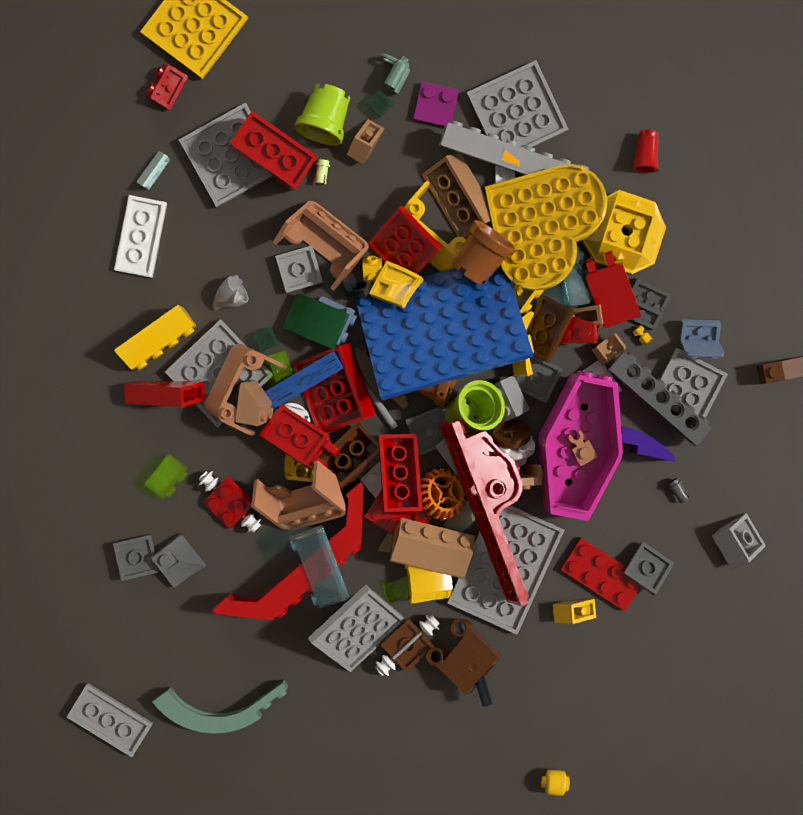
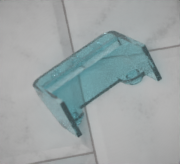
[289,524,350,609]

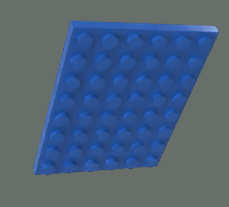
[355,265,534,400]

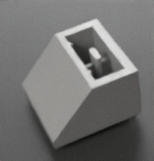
[493,375,530,424]

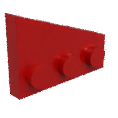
[559,316,597,344]

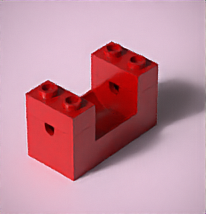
[228,111,318,191]

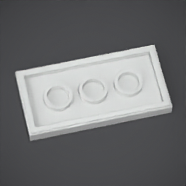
[114,195,167,278]

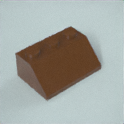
[319,422,380,493]

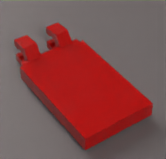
[585,250,642,328]
[260,404,339,468]

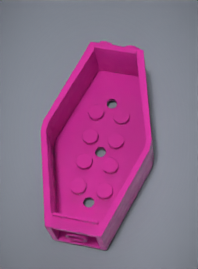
[538,370,623,521]

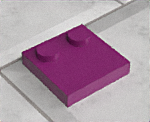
[413,82,459,127]

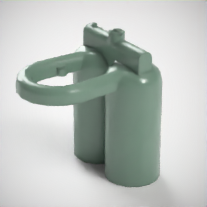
[380,53,410,95]

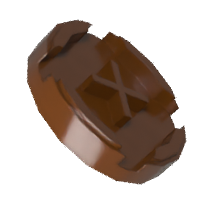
[492,420,531,449]

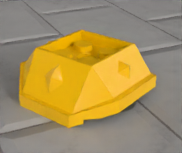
[581,190,666,275]

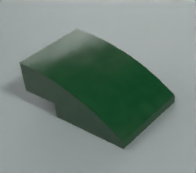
[282,293,350,350]

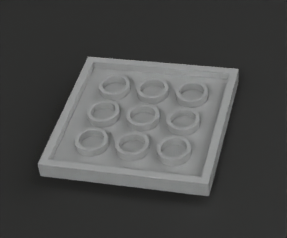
[467,60,569,148]
[179,102,273,208]
[165,319,274,428]
[308,585,406,672]

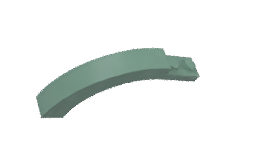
[153,680,288,734]

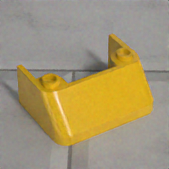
[404,181,466,272]

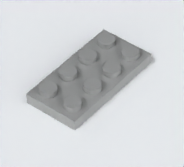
[67,683,153,757]

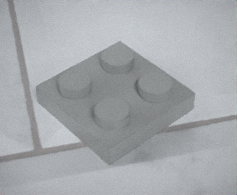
[275,245,323,293]

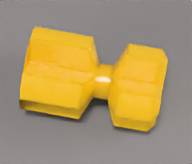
[633,325,653,346]

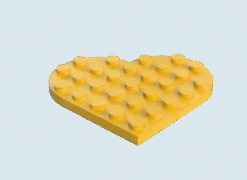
[485,164,607,290]

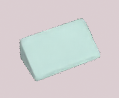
[137,151,170,190]

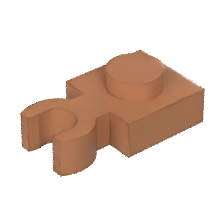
[567,429,598,466]

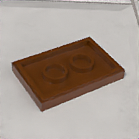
[526,294,575,363]

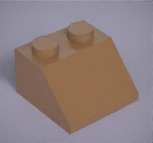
[235,379,273,426]

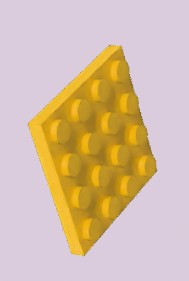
[140,0,249,79]

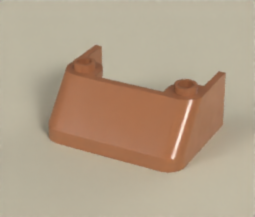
[272,201,369,291]
[205,344,287,435]
[251,461,346,531]

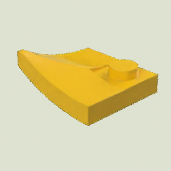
[369,261,424,309]

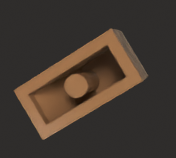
[347,119,385,164]

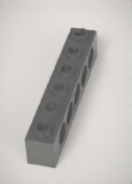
[607,352,712,446]

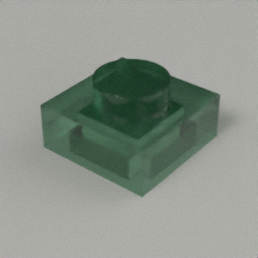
[367,90,394,118]
[254,327,279,352]

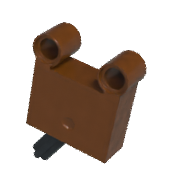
[426,619,503,707]

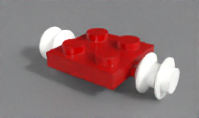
[199,471,261,533]

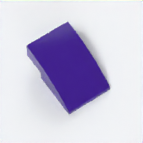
[621,426,676,462]

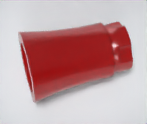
[632,129,659,173]

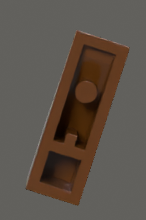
[757,357,803,384]

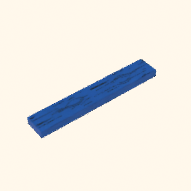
[246,352,343,425]

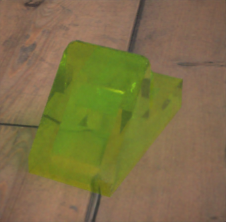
[268,350,294,384]
[383,576,410,603]

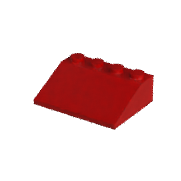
[293,343,376,433]

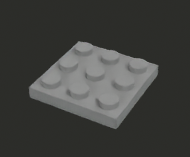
[656,348,728,421]

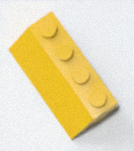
[114,305,196,371]

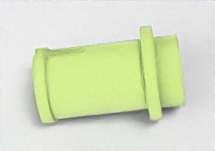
[314,159,330,184]

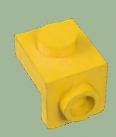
[362,256,382,283]

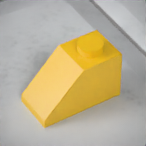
[553,599,596,624]

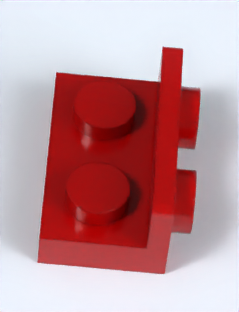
[146,64,188,110]

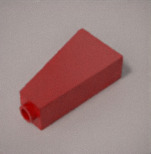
[124,381,205,407]

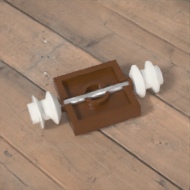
[375,615,440,676]

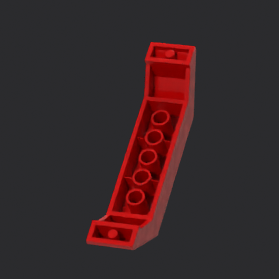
[212,481,364,620]

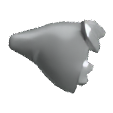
[213,274,249,310]

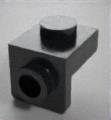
[341,273,374,299]

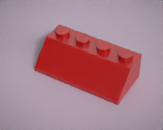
[378,434,423,515]

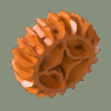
[420,468,467,521]

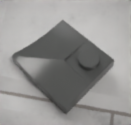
[150,534,206,588]

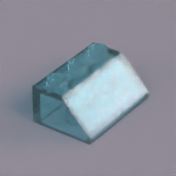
[560,247,592,308]

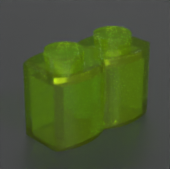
[144,454,188,499]

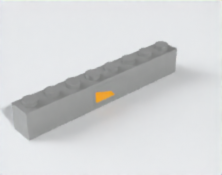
[439,120,589,175]

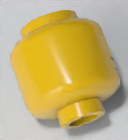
[541,770,570,796]

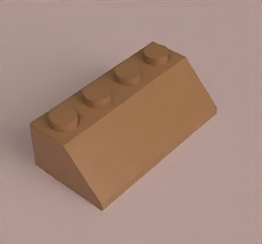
[422,152,492,238]
[390,518,475,579]

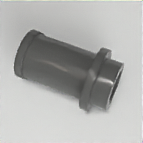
[668,478,690,503]

